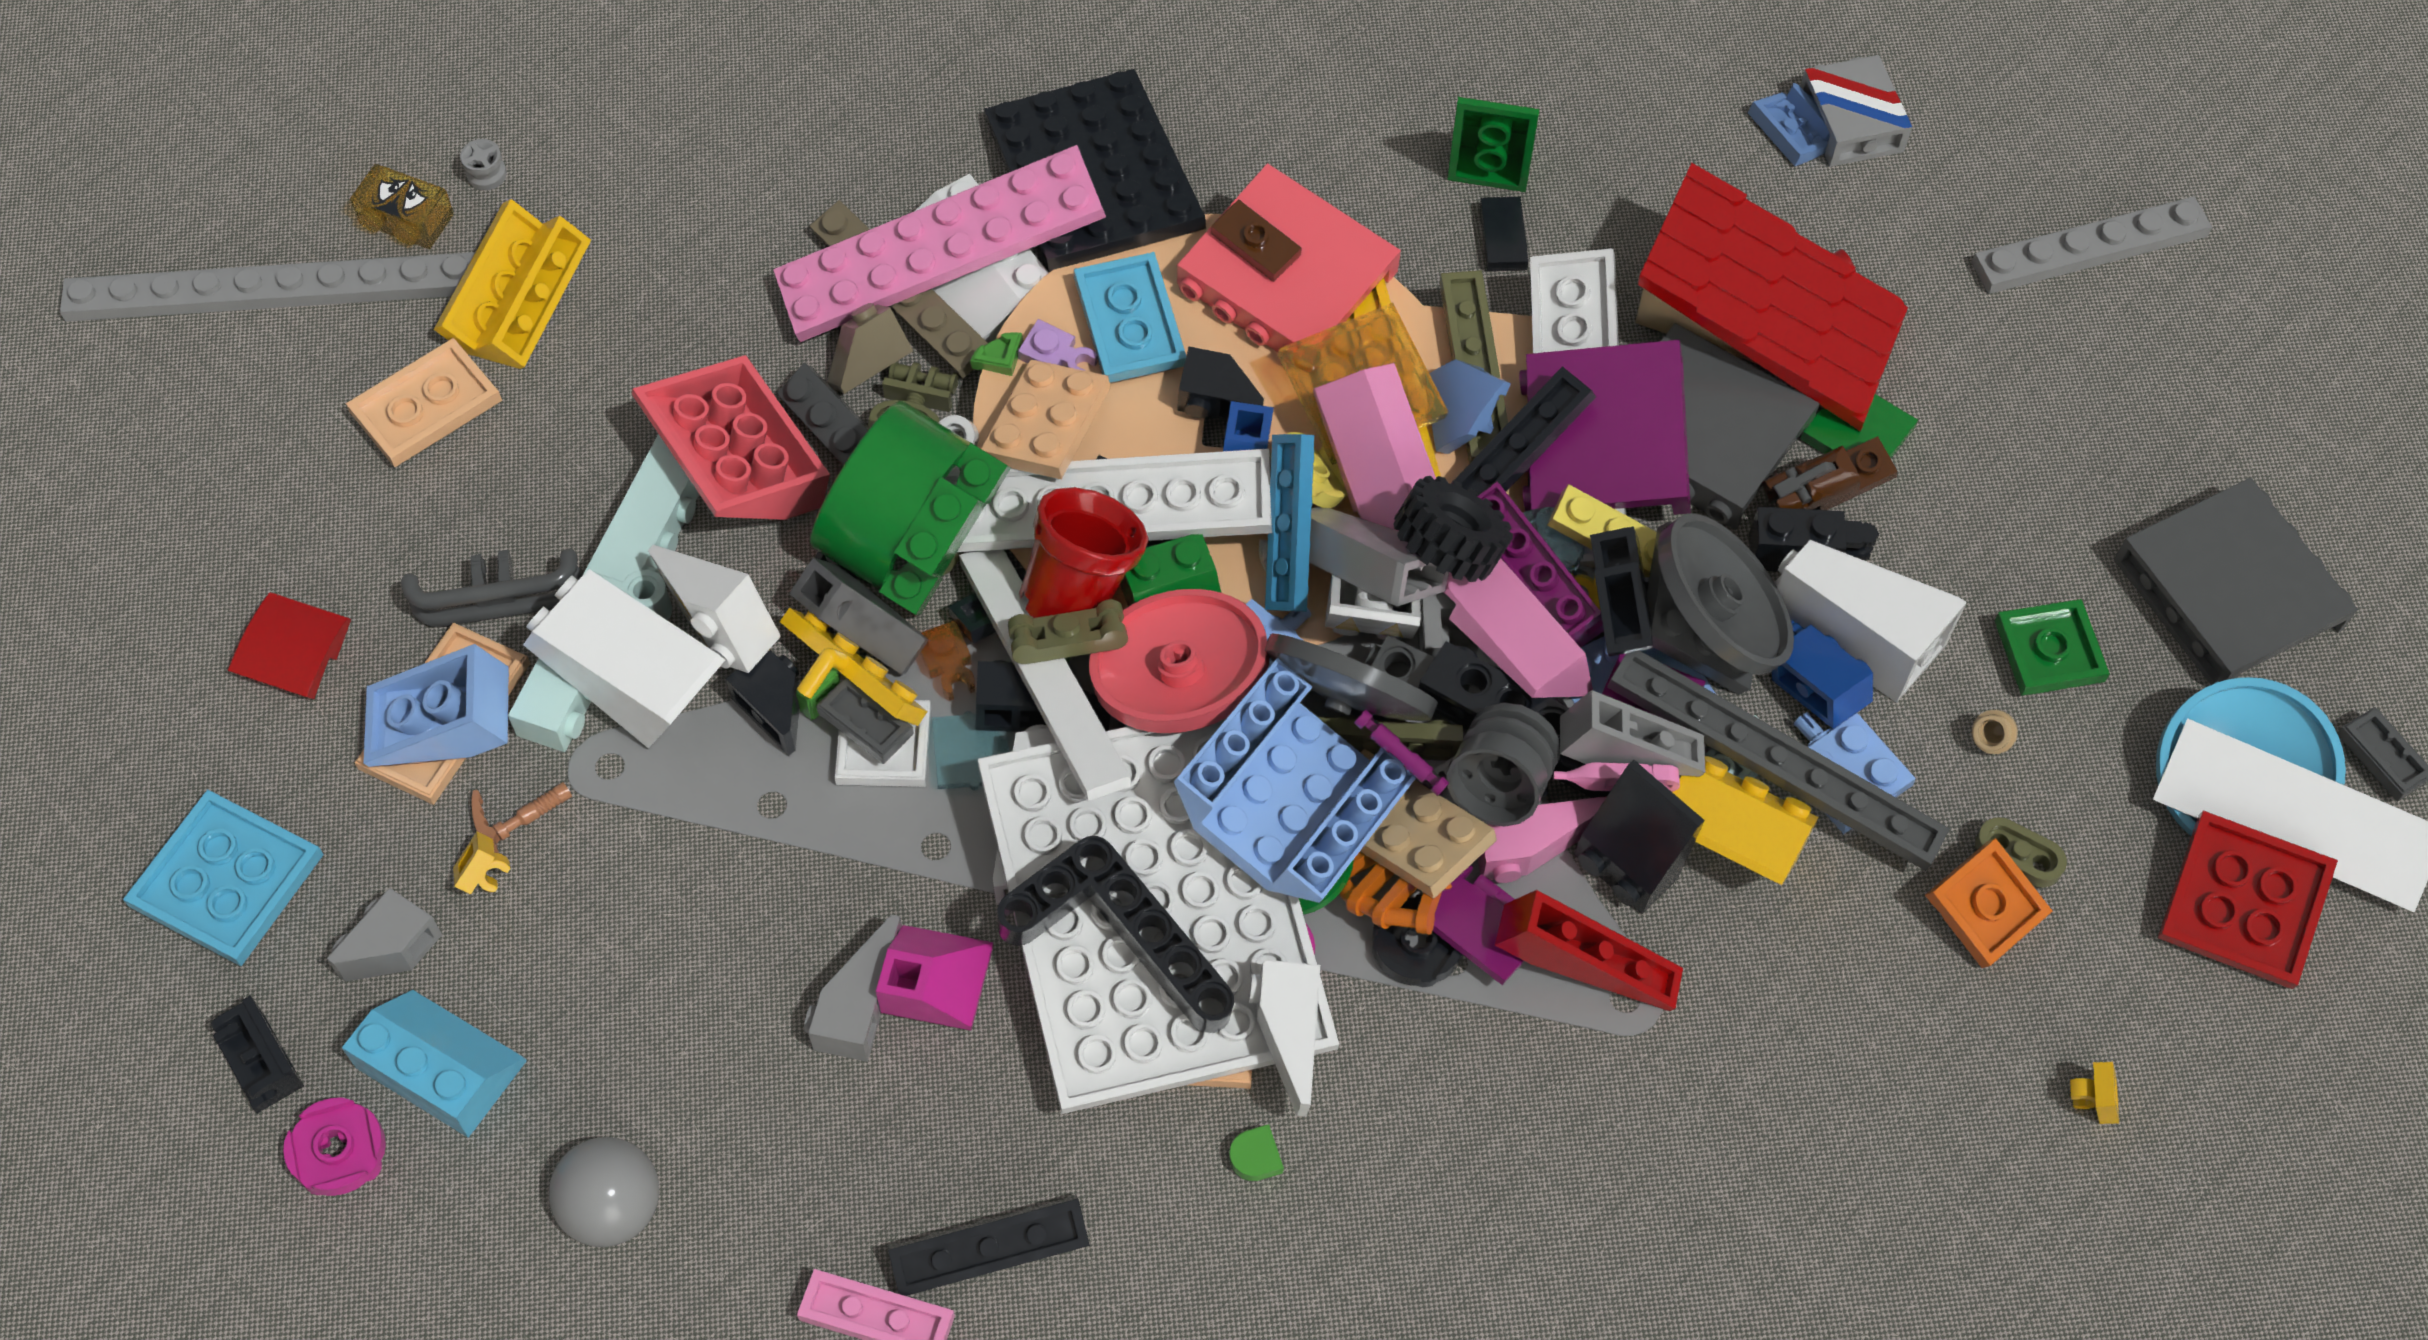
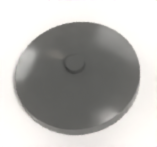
[1658,513,1794,675]
[1265,633,1438,721]

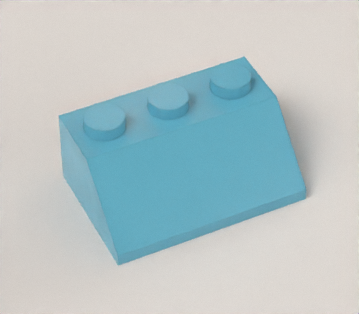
[342,990,526,1138]

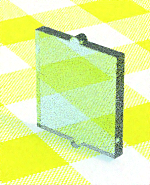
[932,711,1009,791]

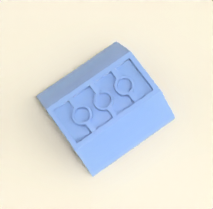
[1174,658,1416,903]

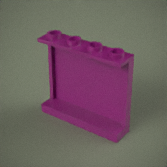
[1519,340,1691,526]

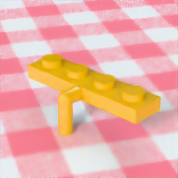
[780,608,928,726]

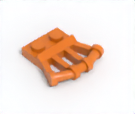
[1339,852,1452,935]

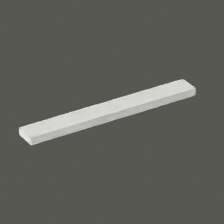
[959,549,1131,802]

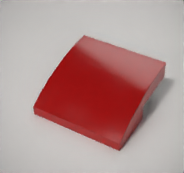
[228,592,351,699]

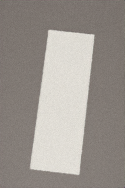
[2153,718,2428,912]

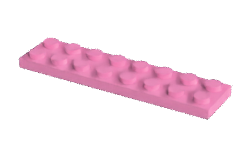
[773,145,1106,342]

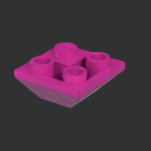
[876,925,994,1031]

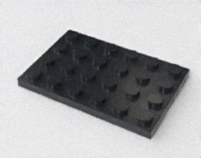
[984,69,1206,272]

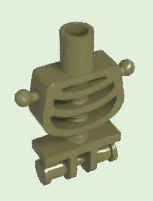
[868,361,959,428]

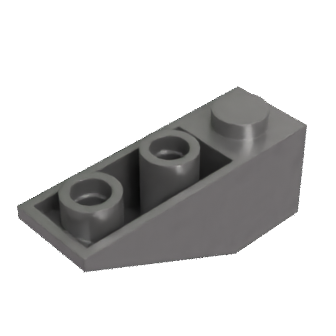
[789,558,929,675]

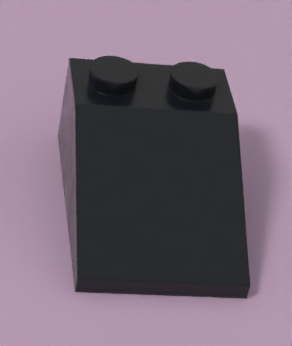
[1574,760,1705,914]

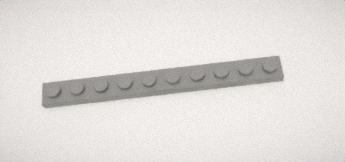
[60,252,476,322]

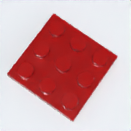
[2157,810,2338,989]

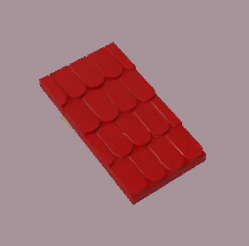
[1635,162,1908,432]

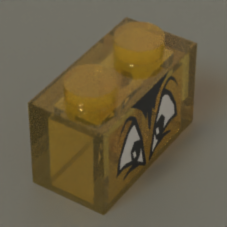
[350,163,454,250]

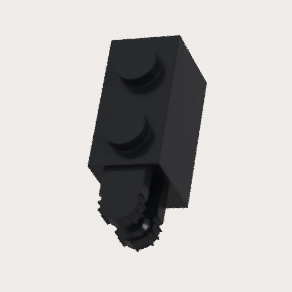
[1749,507,1880,572]

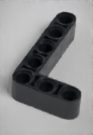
[997,836,1234,1033]

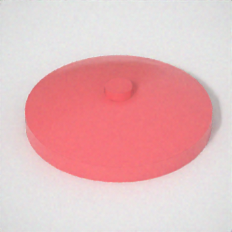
[1089,589,1270,733]

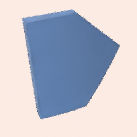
[1748,83,1830,166]
[1424,359,1511,454]

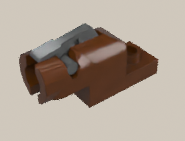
[1763,436,1898,510]

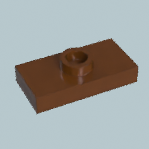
[1211,199,1302,282]

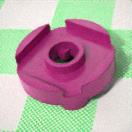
[283,1098,386,1196]

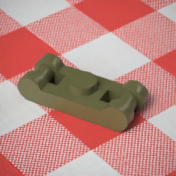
[1007,599,1128,664]

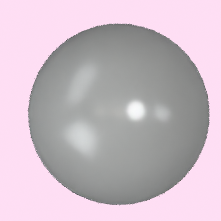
[549,1137,659,1247]

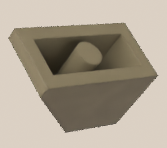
[827,303,913,394]

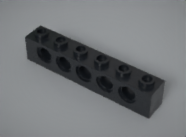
[1418,641,1681,798]

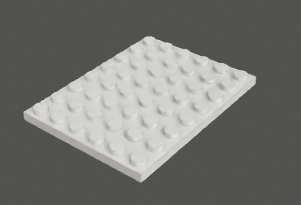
[978,718,1339,1114]

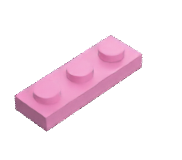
[797,1269,955,1340]

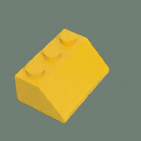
[1672,756,1819,885]

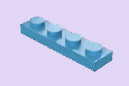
[1265,434,1315,612]

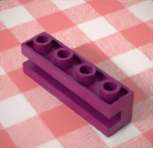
[1477,481,1604,648]

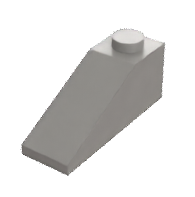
[1560,690,1705,777]
[804,914,902,1062]

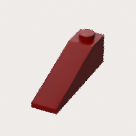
[1495,890,1683,1011]

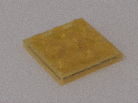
[1277,303,1449,465]

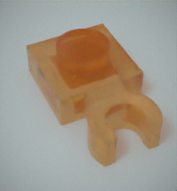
[920,620,976,701]

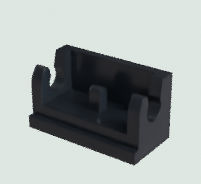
[211,995,304,1113]

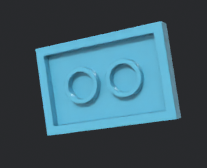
[1074,252,1186,383]

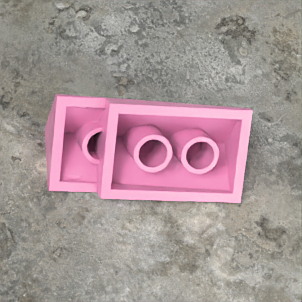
[1313,363,1436,531]
[1444,558,1593,698]

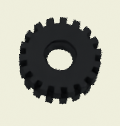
[1393,476,1513,582]

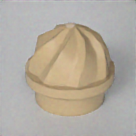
[1972,710,2018,754]

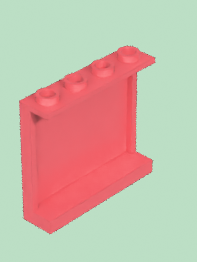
[1177,163,1401,374]

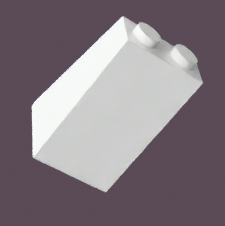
[1775,540,1967,703]
[523,569,725,749]

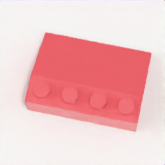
[632,355,830,520]

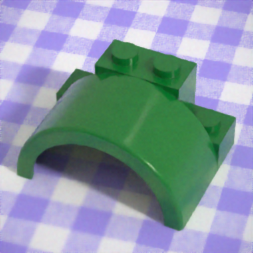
[810,401,1011,615]

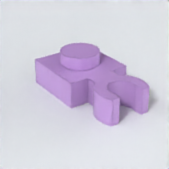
[1018,319,1098,371]

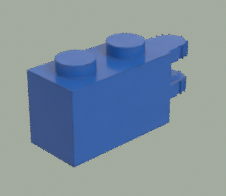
[1772,620,1873,729]

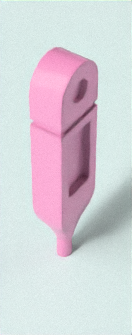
[1553,762,1680,792]

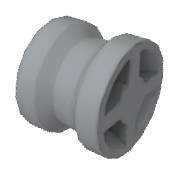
[460,139,507,190]

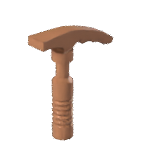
[471,782,572,854]

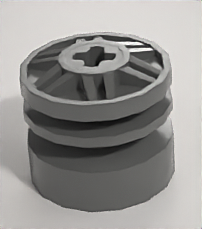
[1447,703,1561,827]

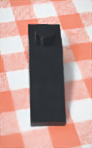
[975,660,1110,732]

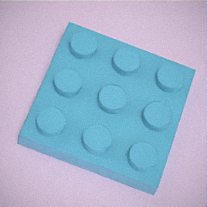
[123,789,324,966]

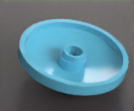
[2156,677,2346,836]

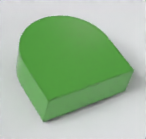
[1229,1124,1284,1181]

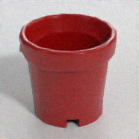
[1019,487,1149,618]

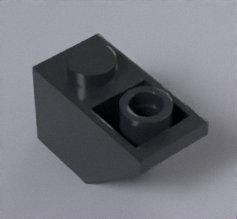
[1177,346,1264,421]

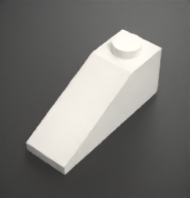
[1249,959,1321,1117]

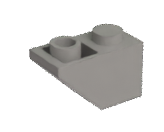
[327,888,442,982]

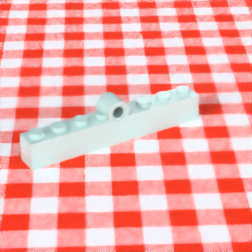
[508,434,699,752]

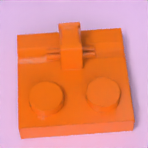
[1925,838,2053,968]

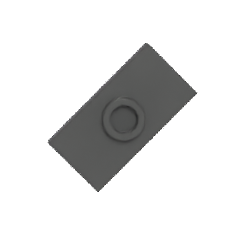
[816,677,914,764]
[2337,707,2428,802]

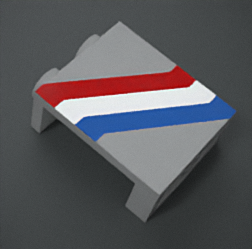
[1800,55,1912,167]

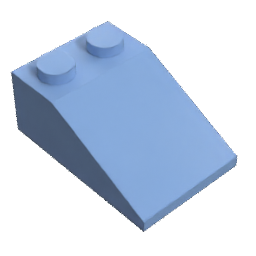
[363,644,509,767]

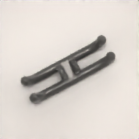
[401,548,584,627]

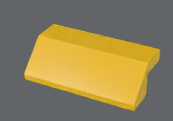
[433,199,591,369]

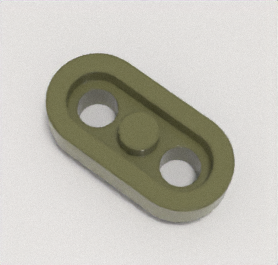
[1975,817,2067,888]

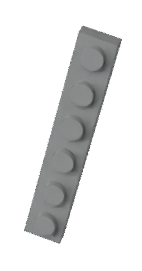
[1971,196,2212,294]

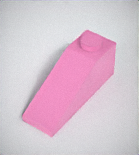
[1477,796,1607,883]

